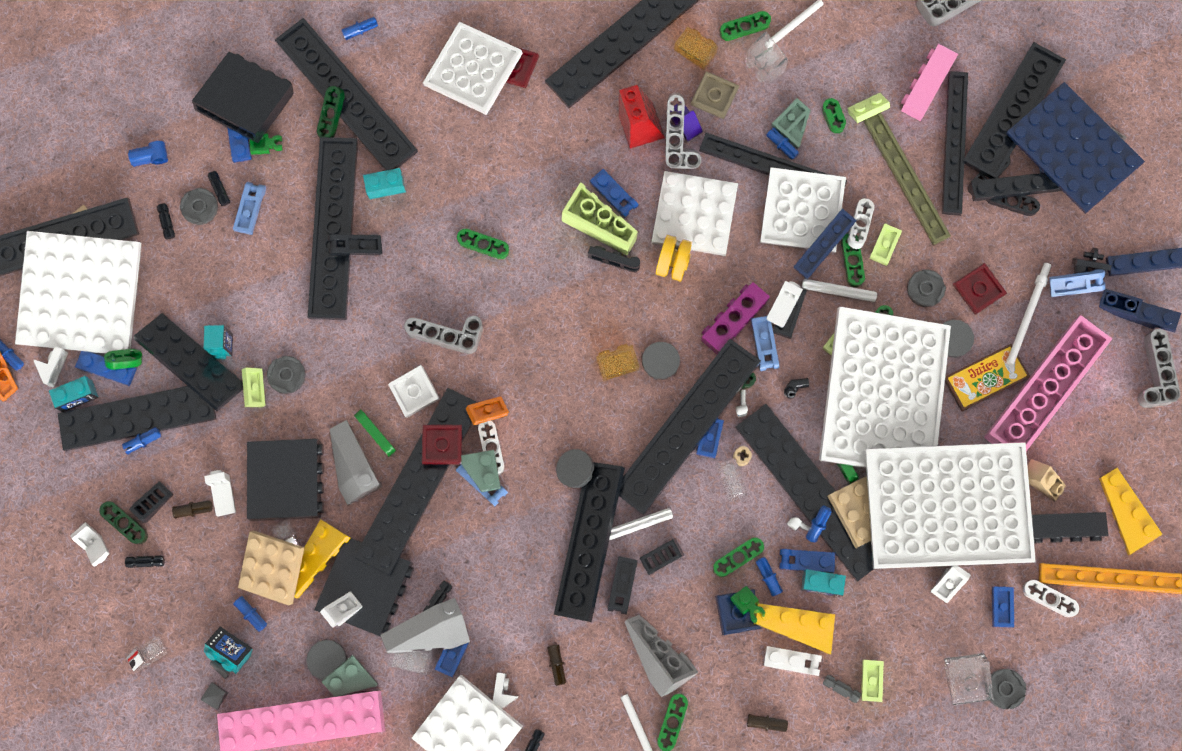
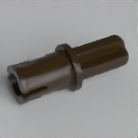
[172,500,213,519]
[547,645,566,686]
[747,714,788,732]

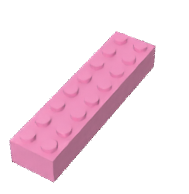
[984,315,1112,451]
[217,691,385,751]

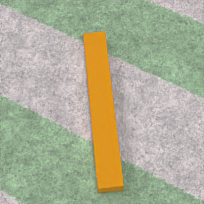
[1039,563,1182,594]

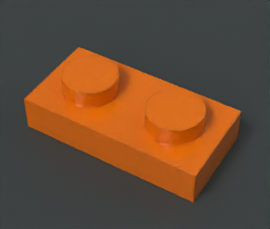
[466,396,509,425]

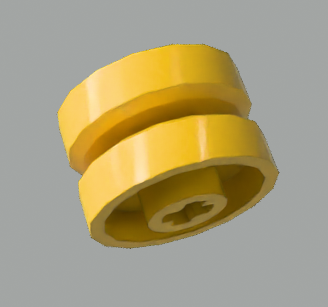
[656,235,693,282]

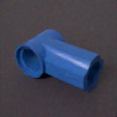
[128,141,168,167]

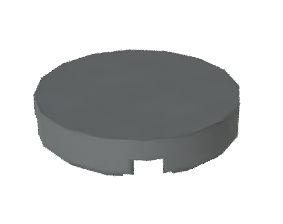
[180,188,218,225]
[907,269,946,307]
[943,319,974,358]
[642,342,680,380]
[267,356,306,394]
[556,449,594,488]
[306,640,347,680]
[985,669,1026,709]

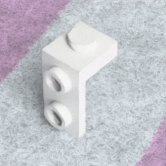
[767,281,803,327]
[204,470,236,517]
[70,522,109,567]

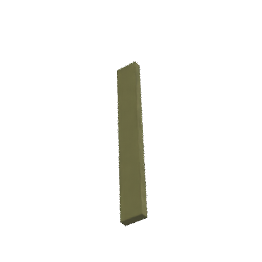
[863,112,951,246]

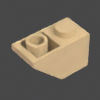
[1027,459,1066,501]

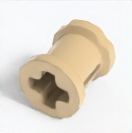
[733,446,752,466]

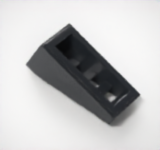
[129,481,174,523]
[640,538,684,575]

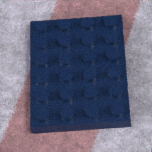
[1006,82,1145,214]

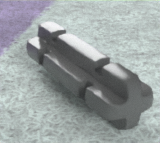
[823,675,861,703]

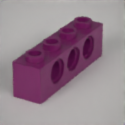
[701,282,770,354]

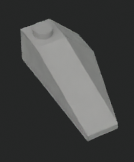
[330,420,382,505]
[381,598,470,653]
[625,615,698,697]

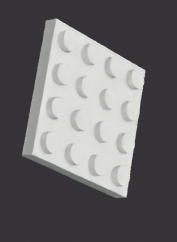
[423,22,523,115]
[760,168,846,253]
[652,171,738,256]
[412,675,523,751]

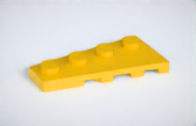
[1099,468,1162,555]
[294,519,351,598]
[754,603,835,654]

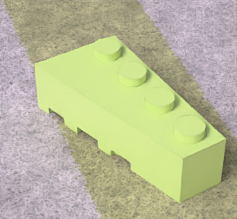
[562,182,638,255]

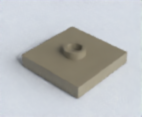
[690,71,739,119]

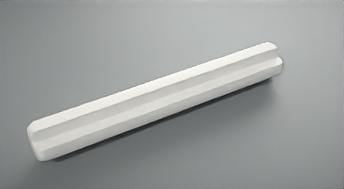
[802,279,877,302]
[609,508,673,540]

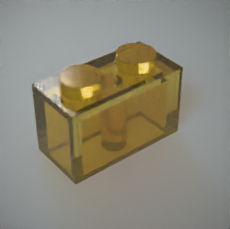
[674,26,718,70]
[596,344,640,381]

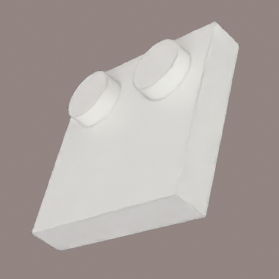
[388,365,440,418]

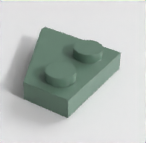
[461,450,501,492]

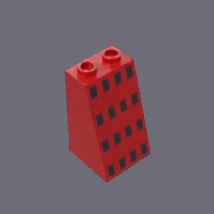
[619,85,665,149]

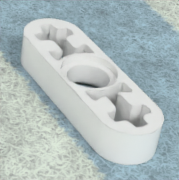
[847,199,874,249]
[478,421,505,475]
[1023,580,1079,617]

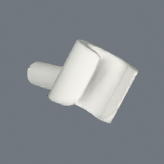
[736,390,748,417]
[787,517,810,531]

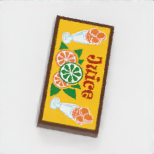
[945,343,1030,411]

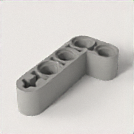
[916,0,981,26]
[665,92,701,169]
[404,316,483,354]
[1137,329,1180,408]

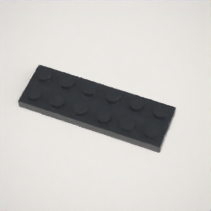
[134,313,243,411]

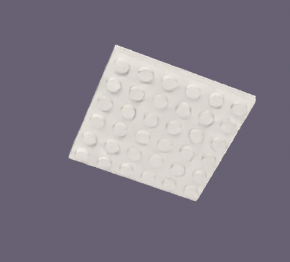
[15,231,142,353]

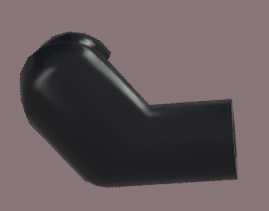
[784,378,809,399]

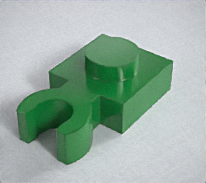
[250,134,283,155]
[731,586,765,623]

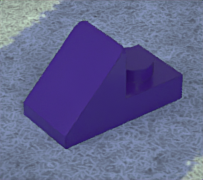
[670,102,703,142]

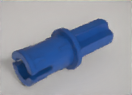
[341,17,378,40]
[766,127,799,160]
[0,339,24,371]
[122,427,161,455]
[806,506,832,543]
[756,557,783,597]
[233,596,267,632]

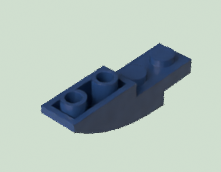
[1099,289,1181,333]

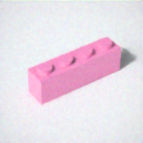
[901,44,958,121]

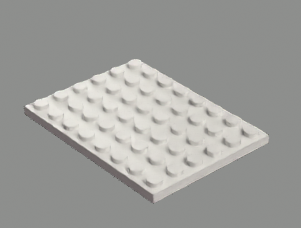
[819,307,951,468]
[865,443,1036,569]

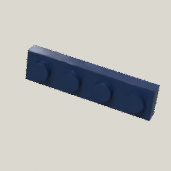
[793,209,857,280]
[1105,248,1182,276]

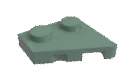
[771,98,811,149]
[322,655,378,697]

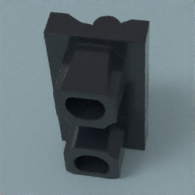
[1072,247,1112,280]

